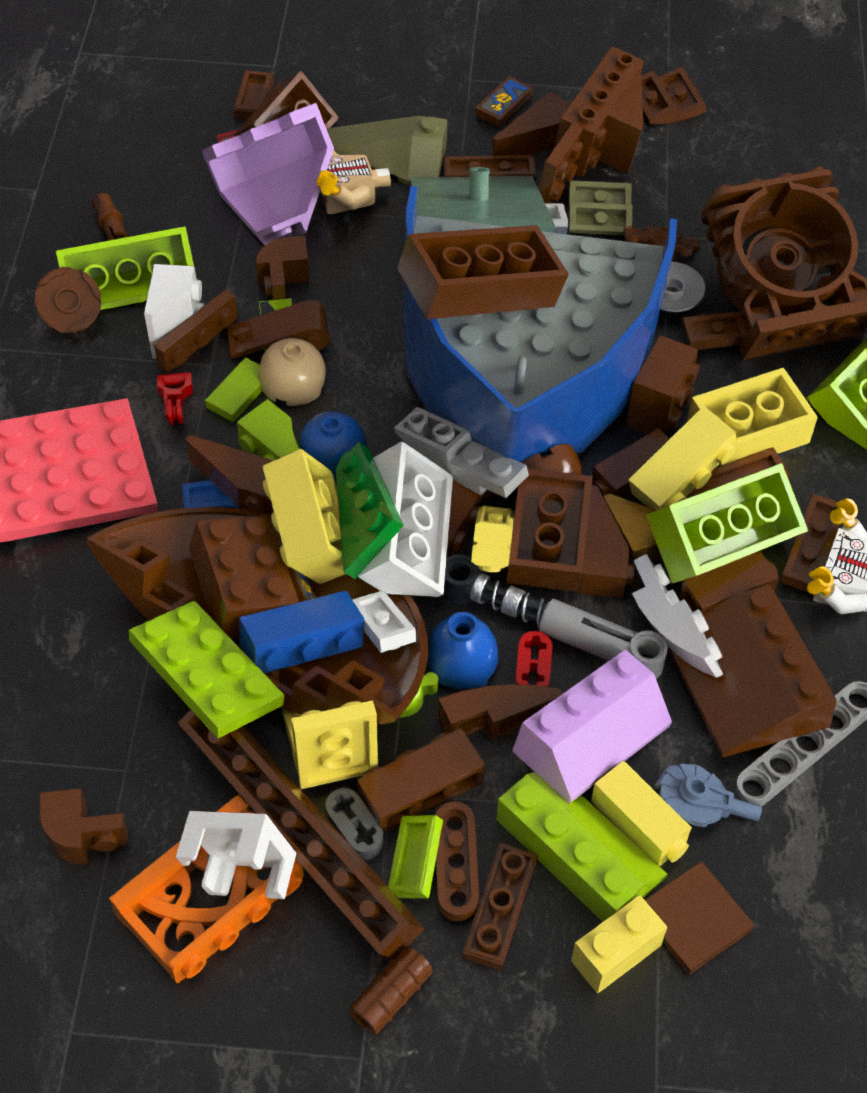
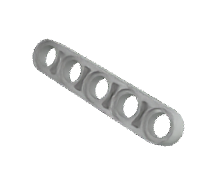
[734,681,867,806]

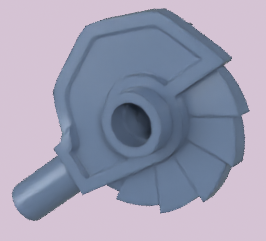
[654,764,762,827]

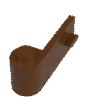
[228,300,330,359]

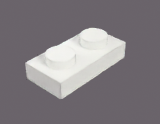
[353,590,416,652]

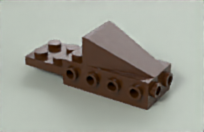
[539,46,644,204]

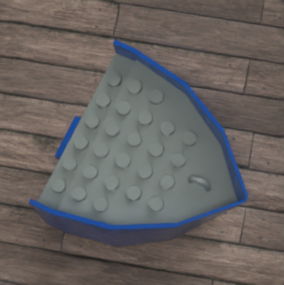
[403,186,677,463]

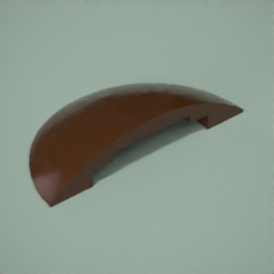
[86,507,428,724]

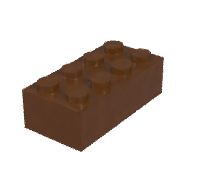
[397,225,569,319]

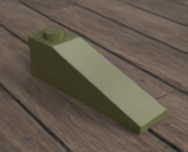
[328,116,448,185]

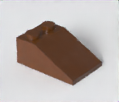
[507,468,593,592]

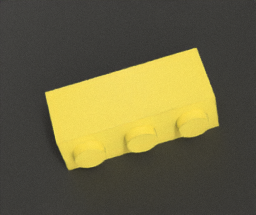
[629,406,737,510]

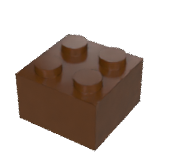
[626,335,700,436]

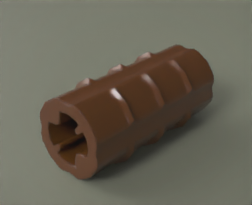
[348,946,433,1036]

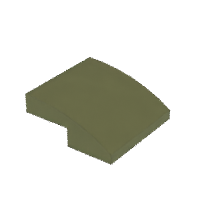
[569,181,633,235]

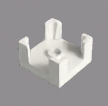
[176,811,296,899]

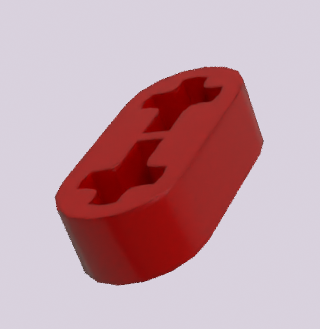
[515,631,552,687]

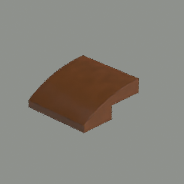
[641,66,707,124]

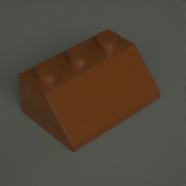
[233,70,339,137]

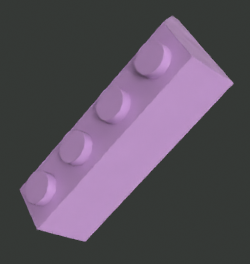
[512,649,672,804]

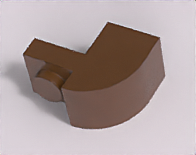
[256,236,310,300]
[40,788,128,865]

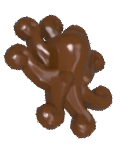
[623,226,701,262]

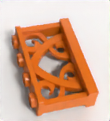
[109,794,304,983]

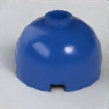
[299,411,367,481]

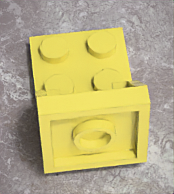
[282,701,378,789]

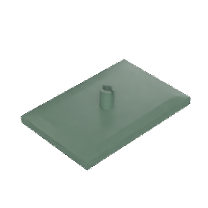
[410,167,555,233]

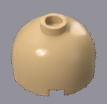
[259,338,326,406]

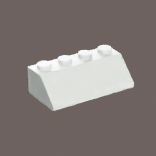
[358,441,453,597]

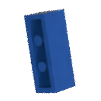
[239,591,364,673]

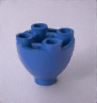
[426,612,499,689]

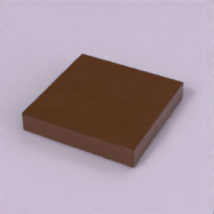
[645,861,755,975]

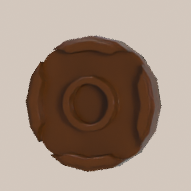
[35,267,101,334]

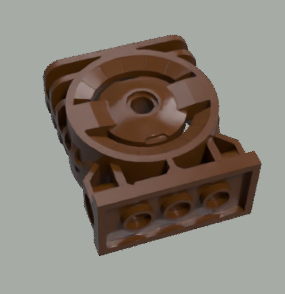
[700,167,867,361]

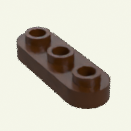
[435,801,479,921]

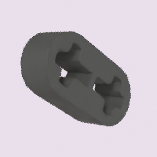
[326,788,383,860]

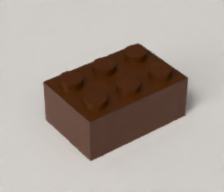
[189,515,299,637]

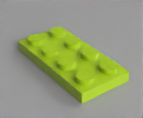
[129,601,284,739]

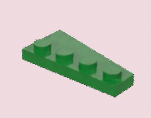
[336,442,404,579]

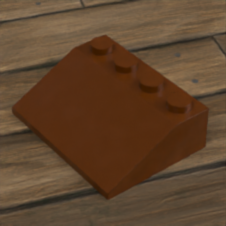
[668,585,837,758]

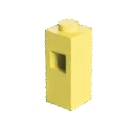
[591,760,692,867]

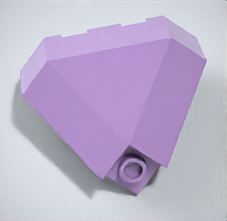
[202,103,334,246]

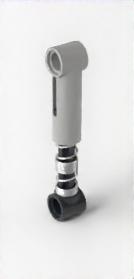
[442,554,668,679]

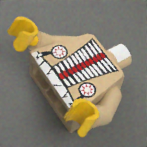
[316,150,391,215]

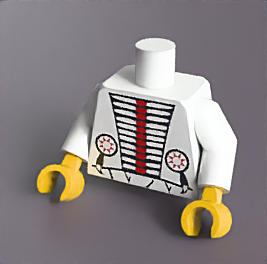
[807,498,867,614]

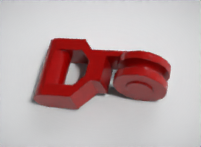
[157,372,193,426]

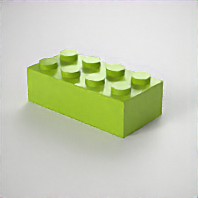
[646,463,808,583]

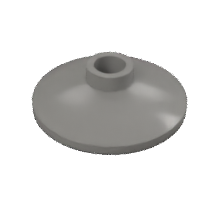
[660,262,705,312]

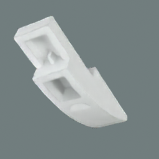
[632,554,723,678]

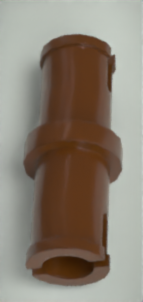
[92,193,129,241]

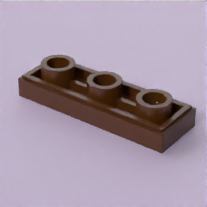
[462,843,538,971]

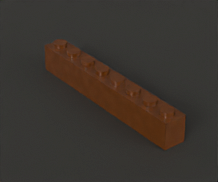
[178,710,425,958]

